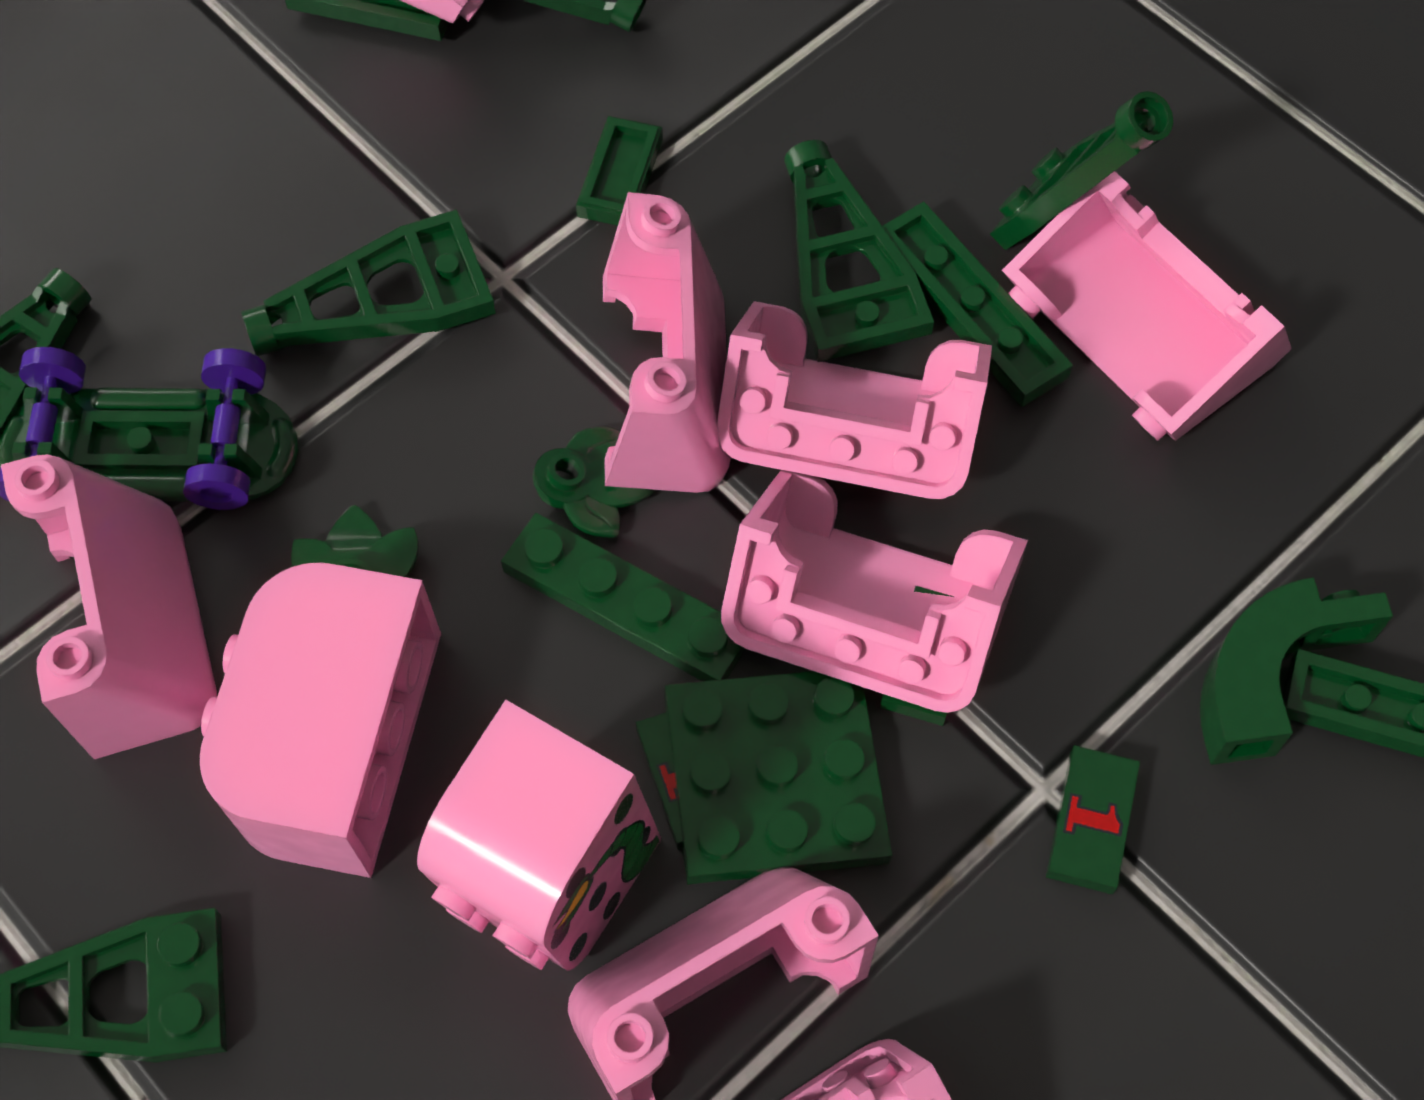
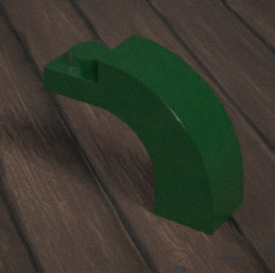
[1200,577,1393,765]

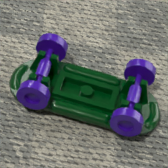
[0,347,299,510]

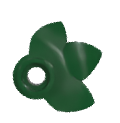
[533,427,656,538]
[291,505,419,577]

